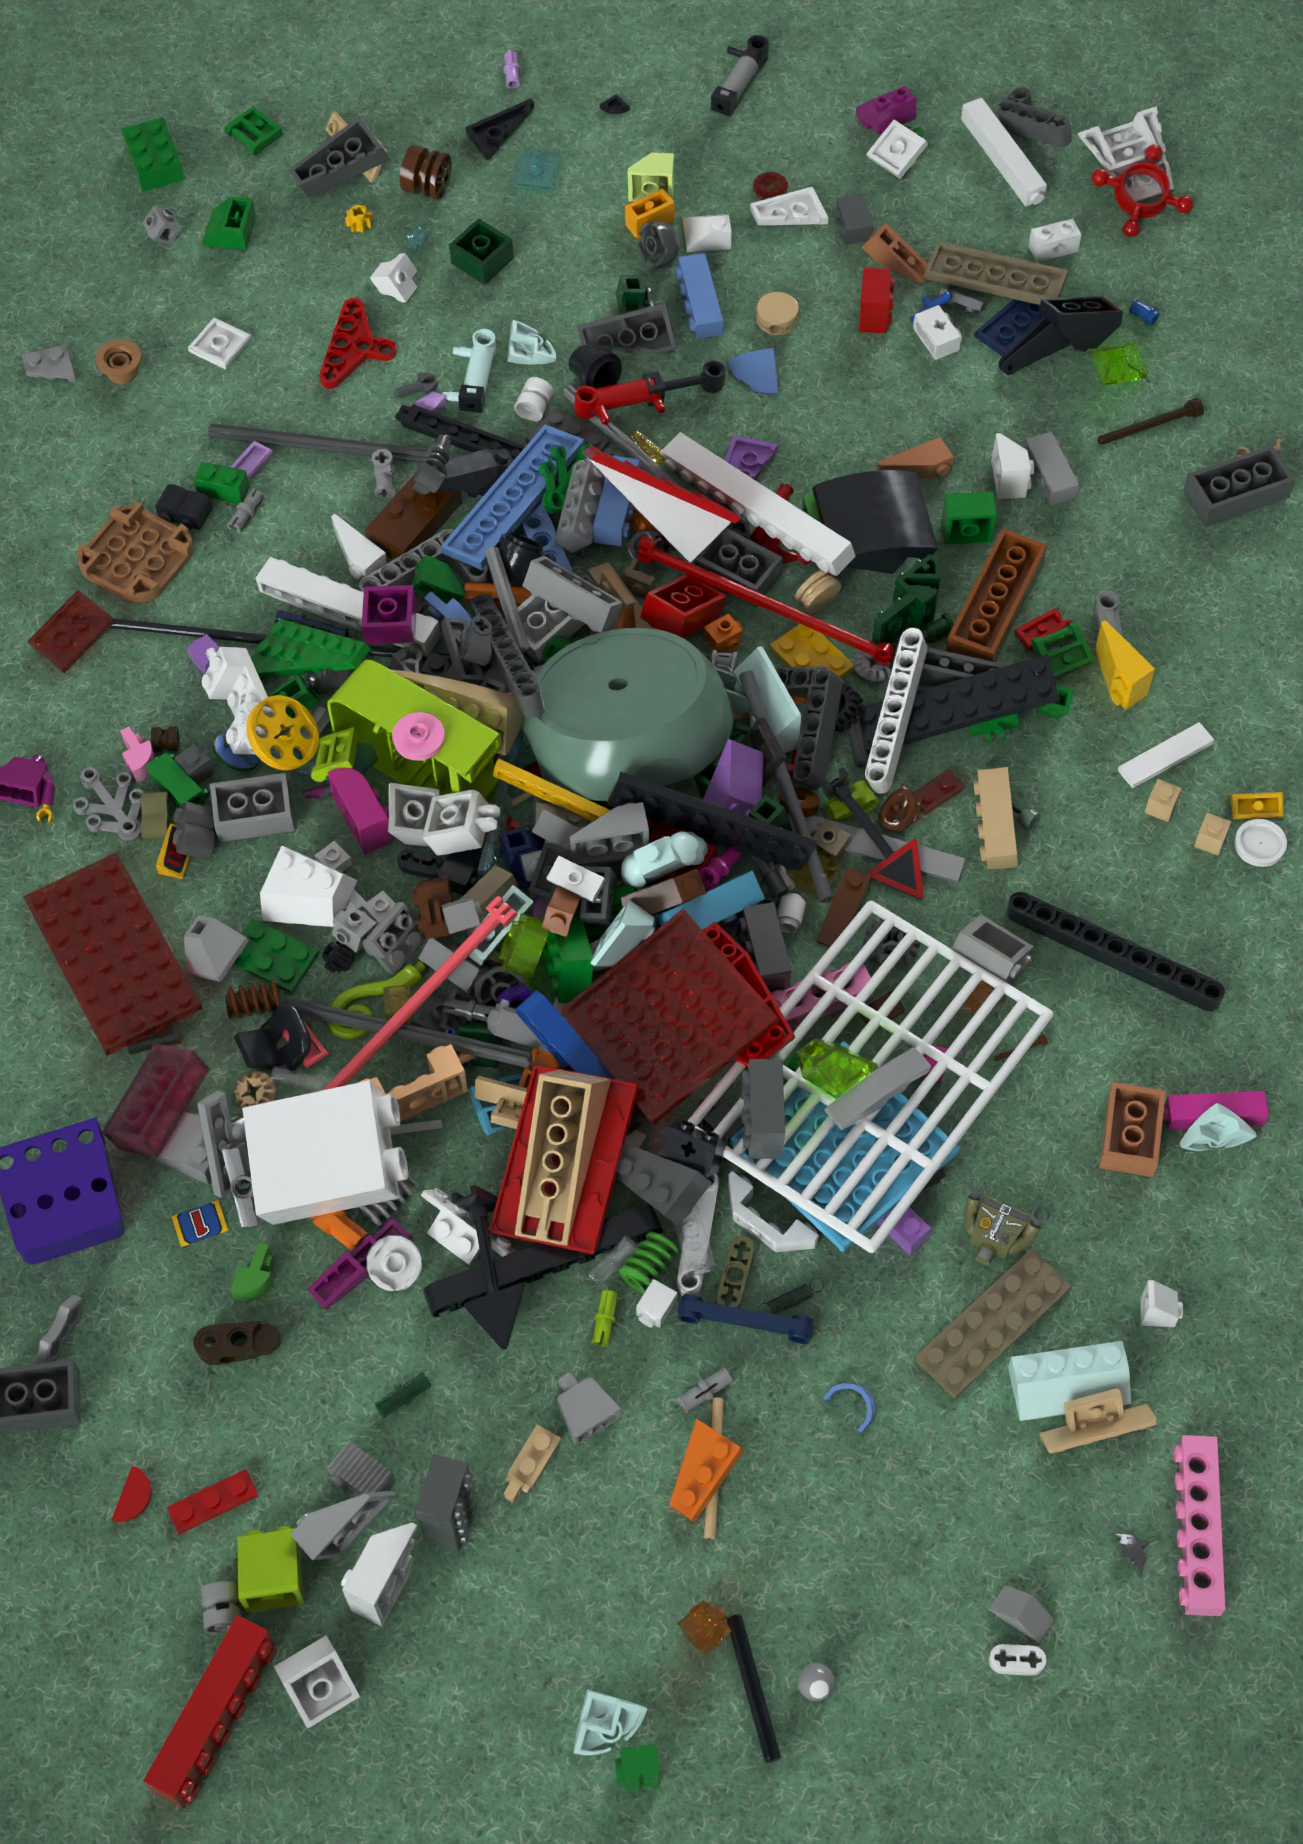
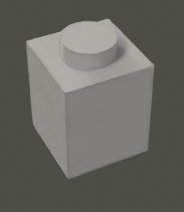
[440,896,483,934]

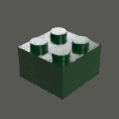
[449,218,514,285]

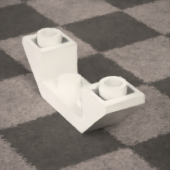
[728,1171,819,1252]

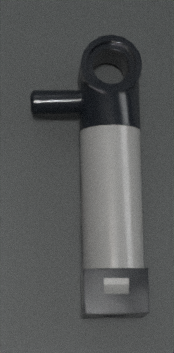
[711,35,769,117]

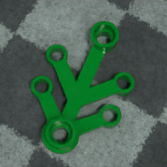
[539,444,592,514]

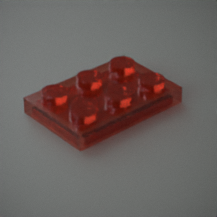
[27,590,115,673]

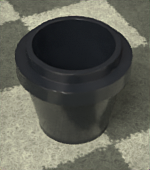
[569,345,622,389]
[499,531,546,587]

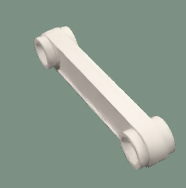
[677,1173,719,1296]

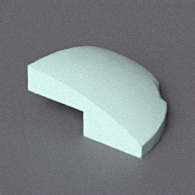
[507,320,556,365]
[1180,1103,1257,1151]
[573,1689,647,1755]

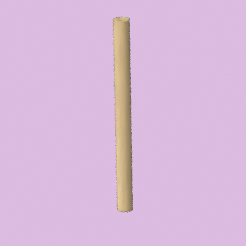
[704,1397,724,1540]

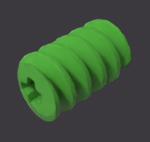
[619,1232,678,1294]

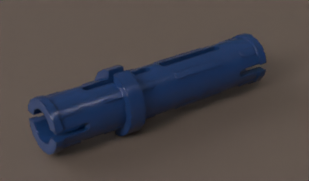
[275,609,349,637]

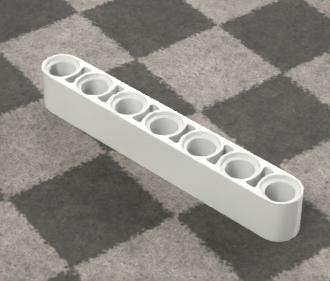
[865,628,927,794]

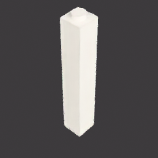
[961,98,1047,207]

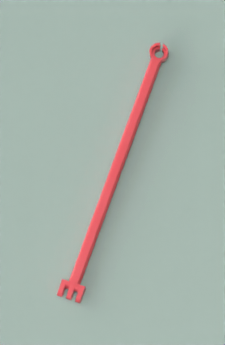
[322,896,518,1091]

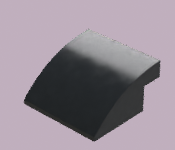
[812,470,938,574]

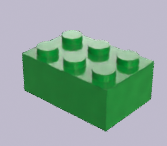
[121,117,185,192]
[542,912,593,1003]

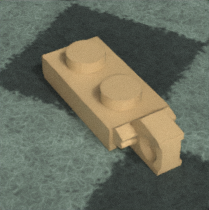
[504,1425,562,1503]

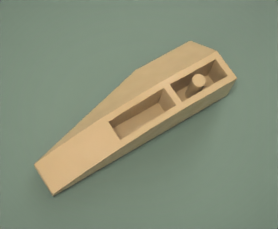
[390,669,524,755]

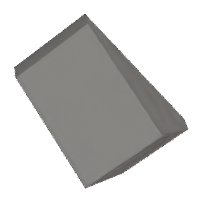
[989,1585,1054,1644]

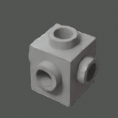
[142,206,182,245]
[332,905,377,953]

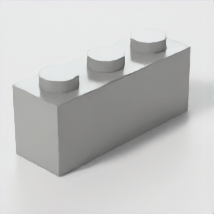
[1024,432,1081,506]

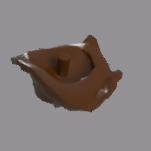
[879,784,923,831]

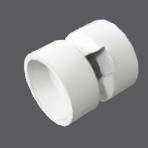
[514,377,554,422]

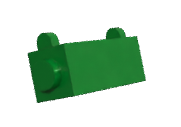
[146,752,210,808]

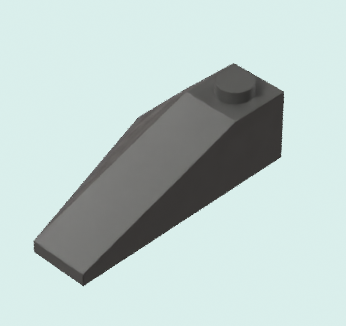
[577,301,677,354]

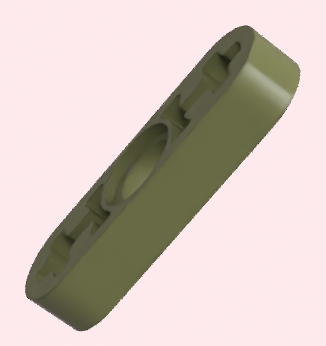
[716,1236,755,1308]

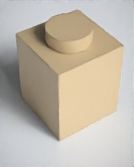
[1145,779,1182,822]
[1194,813,1231,855]

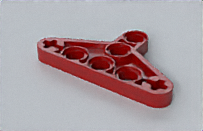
[319,298,397,389]

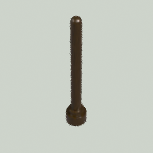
[1098,397,1204,445]

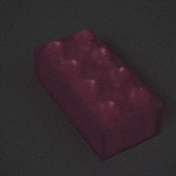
[102,1044,210,1158]

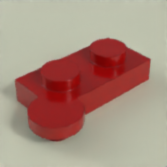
[1015,608,1074,651]

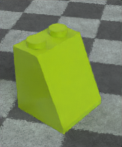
[237,1526,305,1613]

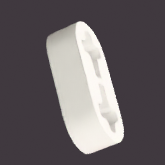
[989,1644,1047,1676]

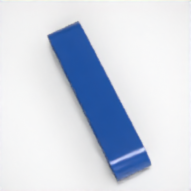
[516,991,616,1079]

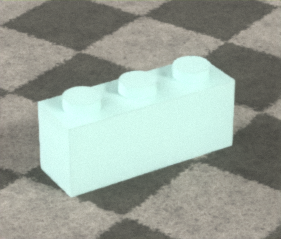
[468,885,533,966]

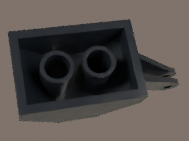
[998,296,1123,375]

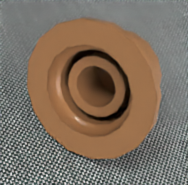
[95,339,142,384]

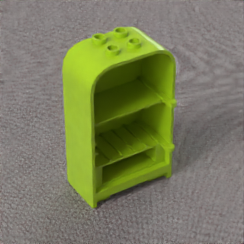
[327,660,506,805]

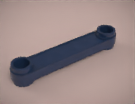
[677,1294,814,1344]

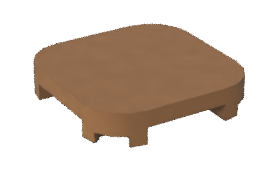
[77,501,194,603]

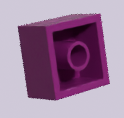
[361,585,417,644]

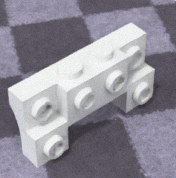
[314,841,396,949]

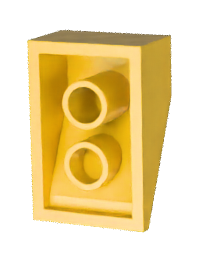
[1095,620,1155,710]

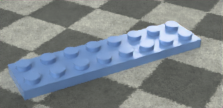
[441,424,585,570]

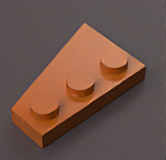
[669,1419,744,1523]

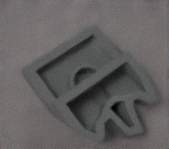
[410,987,476,1035]

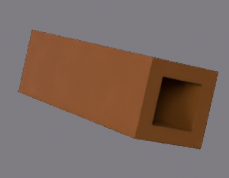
[541,886,582,937]

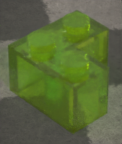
[499,913,549,979]

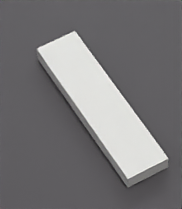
[1118,722,1214,789]

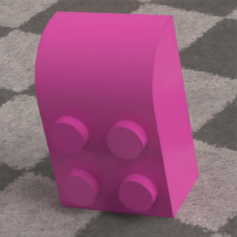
[327,768,392,855]

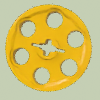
[246,695,319,771]

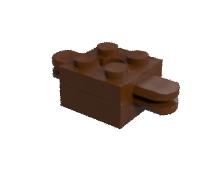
[412,876,457,939]

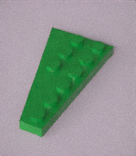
[251,619,371,679]

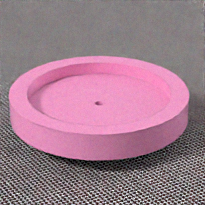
[392,712,445,760]

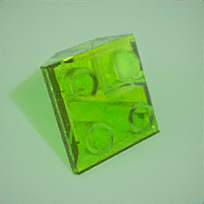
[1090,341,1148,386]
[796,1038,878,1097]

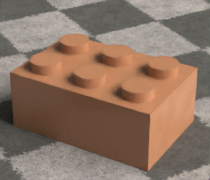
[1099,1082,1166,1177]

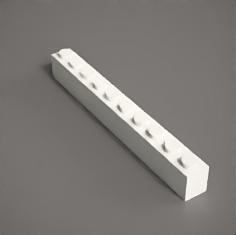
[661,432,856,576]

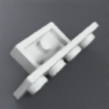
[421,1188,517,1265]

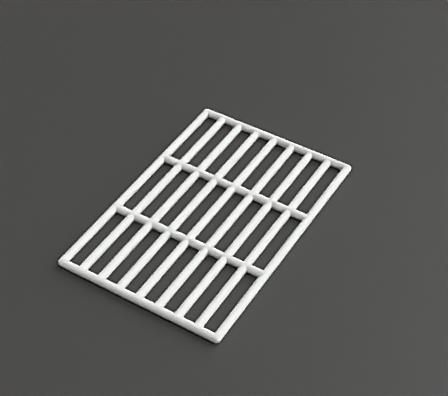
[687,901,1053,1253]

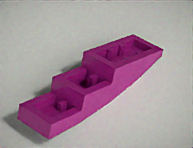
[306,1217,413,1310]

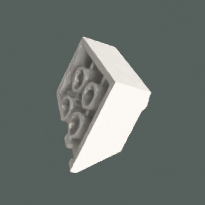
[260,846,358,927]
[341,1522,417,1627]

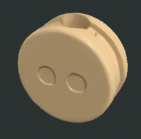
[756,292,799,335]
[795,570,841,614]

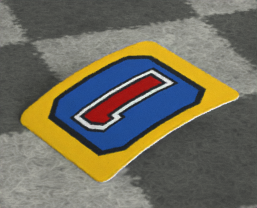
[171,1200,228,1247]

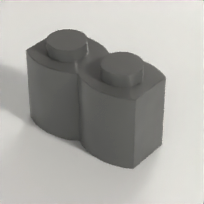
[173,801,214,860]

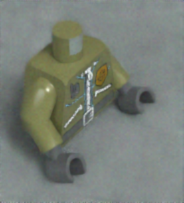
[963,1178,1050,1266]

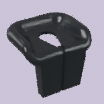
[234,1003,311,1074]

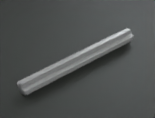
[485,546,530,654]

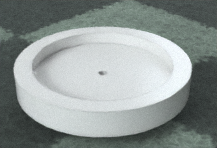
[1234,819,1287,867]

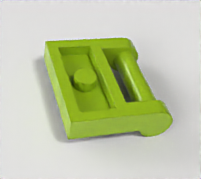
[311,727,359,782]

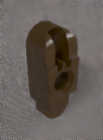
[193,1321,282,1366]

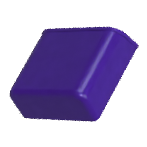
[0,1117,125,1265]

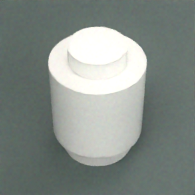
[777,893,806,933]

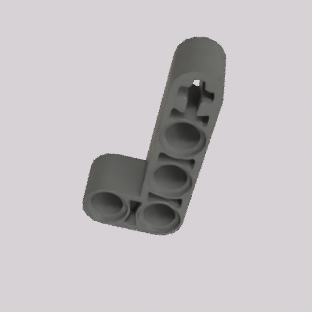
[998,87,1072,147]

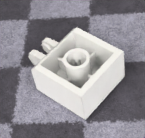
[422,790,501,856]

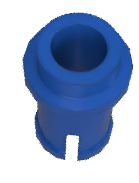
[1129,299,1160,325]

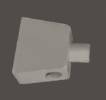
[557,1372,621,1446]

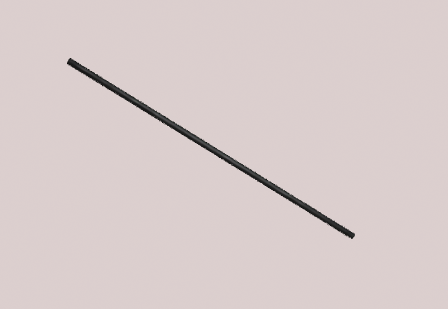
[56,613,542,671]

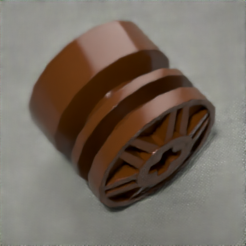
[400,145,452,200]

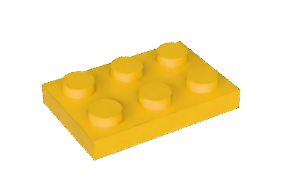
[770,624,854,679]

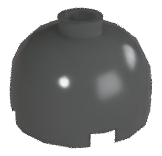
[638,221,680,268]
[474,966,527,1008]

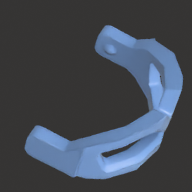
[823,1383,876,1434]

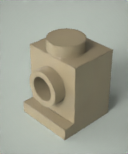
[811,820,852,861]

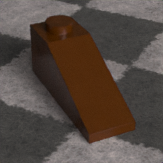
[816,867,872,947]
[619,869,707,915]

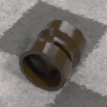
[151,726,180,752]

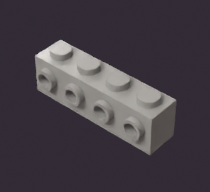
[554,458,606,553]
[523,556,623,633]

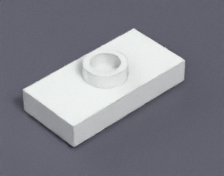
[546,856,606,903]

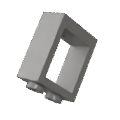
[952,914,1034,982]

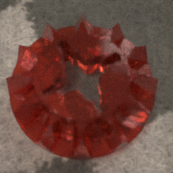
[753,172,788,200]

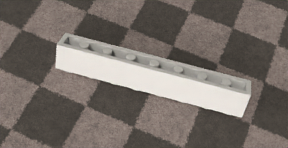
[256,557,441,657]

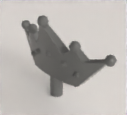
[1111,1532,1149,1577]

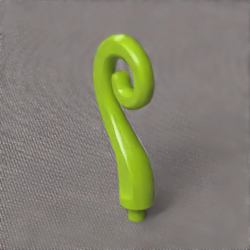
[327,961,426,1040]

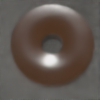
[779,787,820,817]

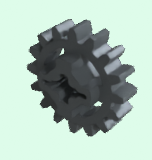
[863,917,920,970]

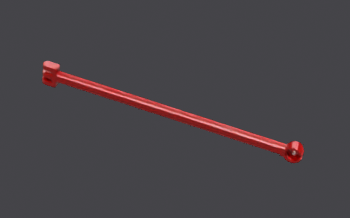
[637,536,895,665]

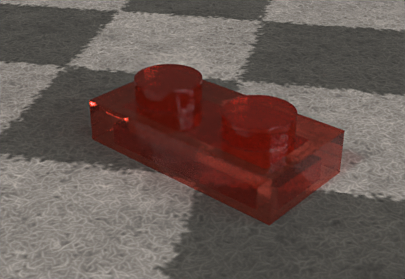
[913,769,965,816]

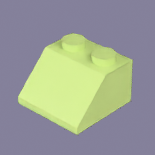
[628,153,674,202]

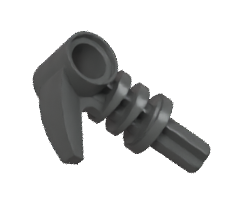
[412,434,451,495]

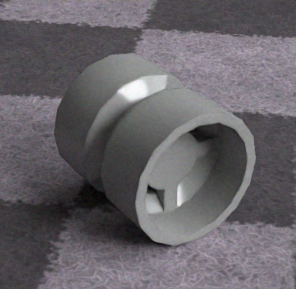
[200,1581,242,1634]

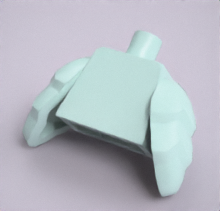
[621,831,708,890]

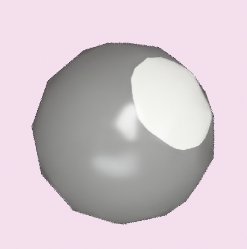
[797,1663,835,1701]

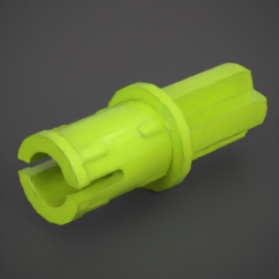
[591,1290,617,1347]

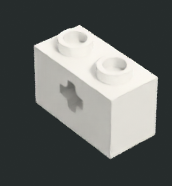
[1028,219,1081,262]
[913,305,962,360]

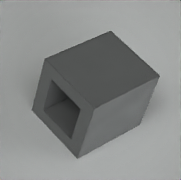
[175,744,214,785]

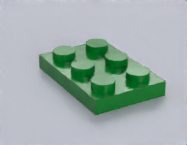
[233,918,319,994]

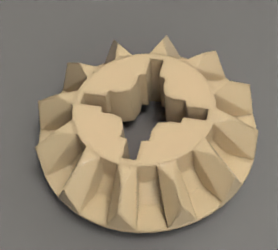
[233,1071,275,1110]

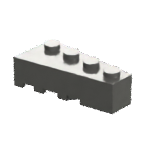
[288,117,390,197]
[616,1143,712,1226]

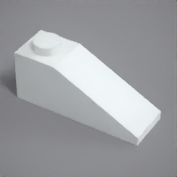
[331,514,387,579]

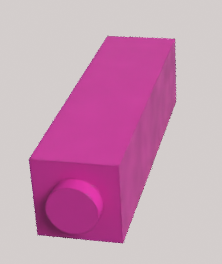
[1163,1091,1269,1130]

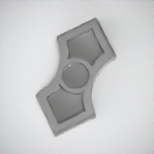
[35,1295,82,1364]

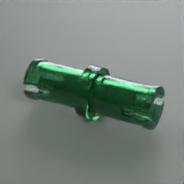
[374,1372,432,1418]

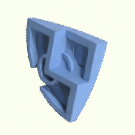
[727,348,778,395]

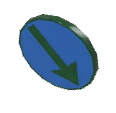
[213,732,260,772]

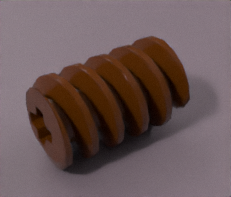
[225,980,281,1020]

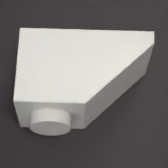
[1140,1280,1183,1327]

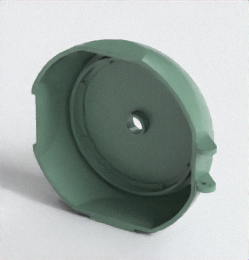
[521,628,750,801]

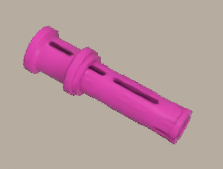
[698,847,744,889]

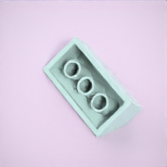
[731,646,801,753]
[1008,1341,1131,1421]

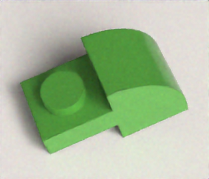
[230,1242,274,1301]

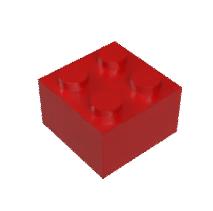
[859,268,895,333]

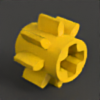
[345,205,373,233]

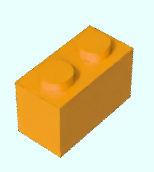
[625,188,674,239]

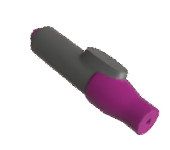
[304,785,332,799]

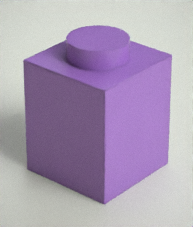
[187,634,219,674]

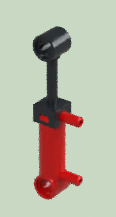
[574,360,726,425]

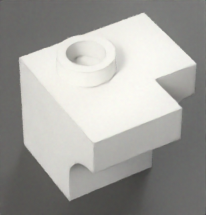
[370,253,417,303]

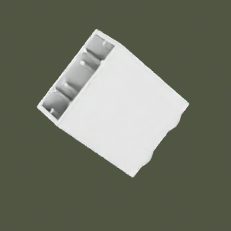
[242,1080,408,1225]

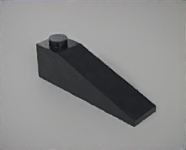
[419,449,513,498]

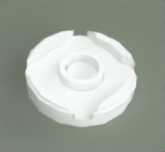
[366,1235,422,1291]

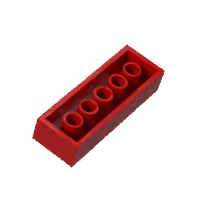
[143,1615,276,1809]

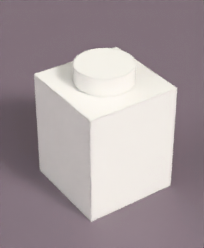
[636,1279,677,1328]

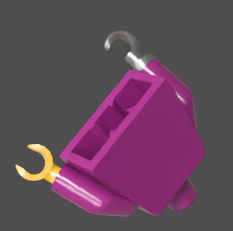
[0,755,55,825]

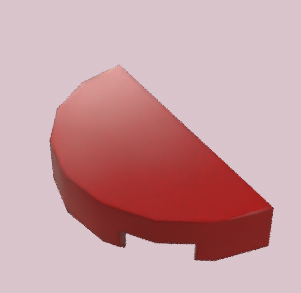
[111,1465,152,1523]

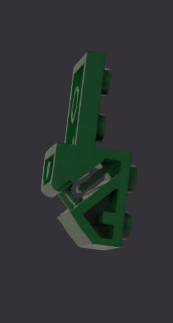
[872,554,941,644]

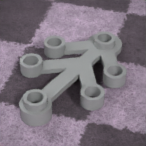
[73,767,144,841]

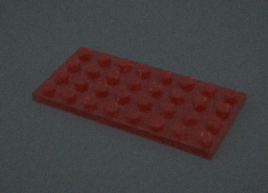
[23,852,203,1056]

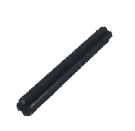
[727,1614,781,1763]

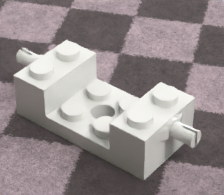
[202,647,273,755]

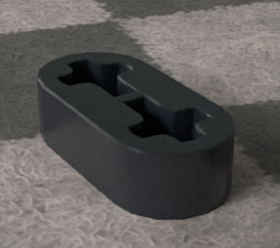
[397,849,444,879]

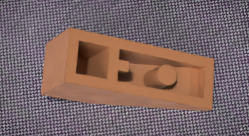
[861,222,928,284]
[877,437,954,479]

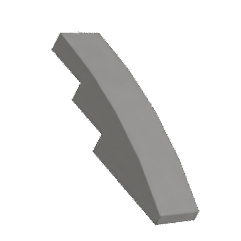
[532,809,624,879]
[825,1047,931,1131]

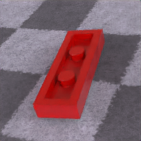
[167,1469,259,1535]

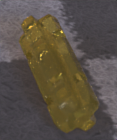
[629,430,665,465]

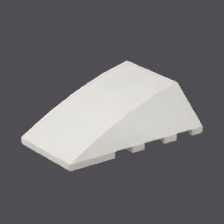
[1078,106,1174,202]

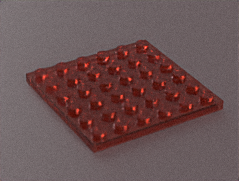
[560,909,780,1126]

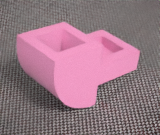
[120,727,155,783]

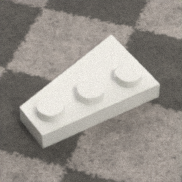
[750,187,828,225]

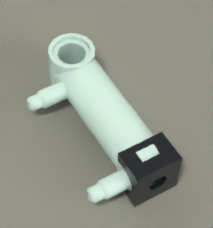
[442,329,496,413]

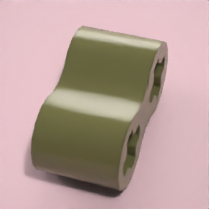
[141,792,170,840]

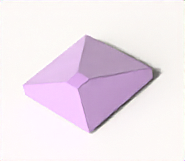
[414,391,446,413]

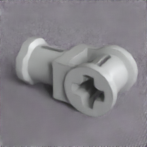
[371,449,396,499]

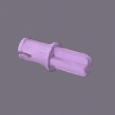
[503,50,520,88]

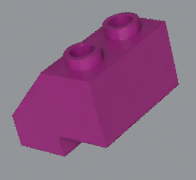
[856,86,916,135]

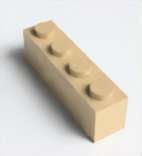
[973,767,1018,869]

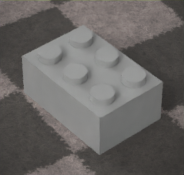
[210,773,295,842]

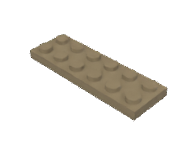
[924,242,1068,305]
[915,1249,1072,1399]

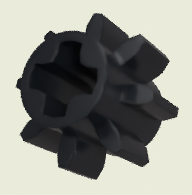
[322,941,355,973]

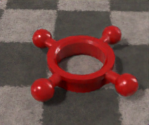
[1091,145,1194,237]

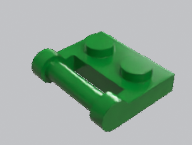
[225,106,283,156]
[1031,621,1094,678]

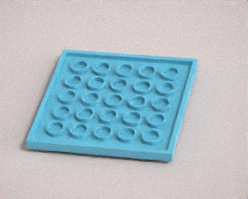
[729,1041,960,1252]

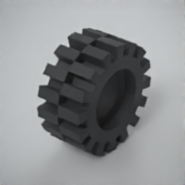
[834,684,864,731]

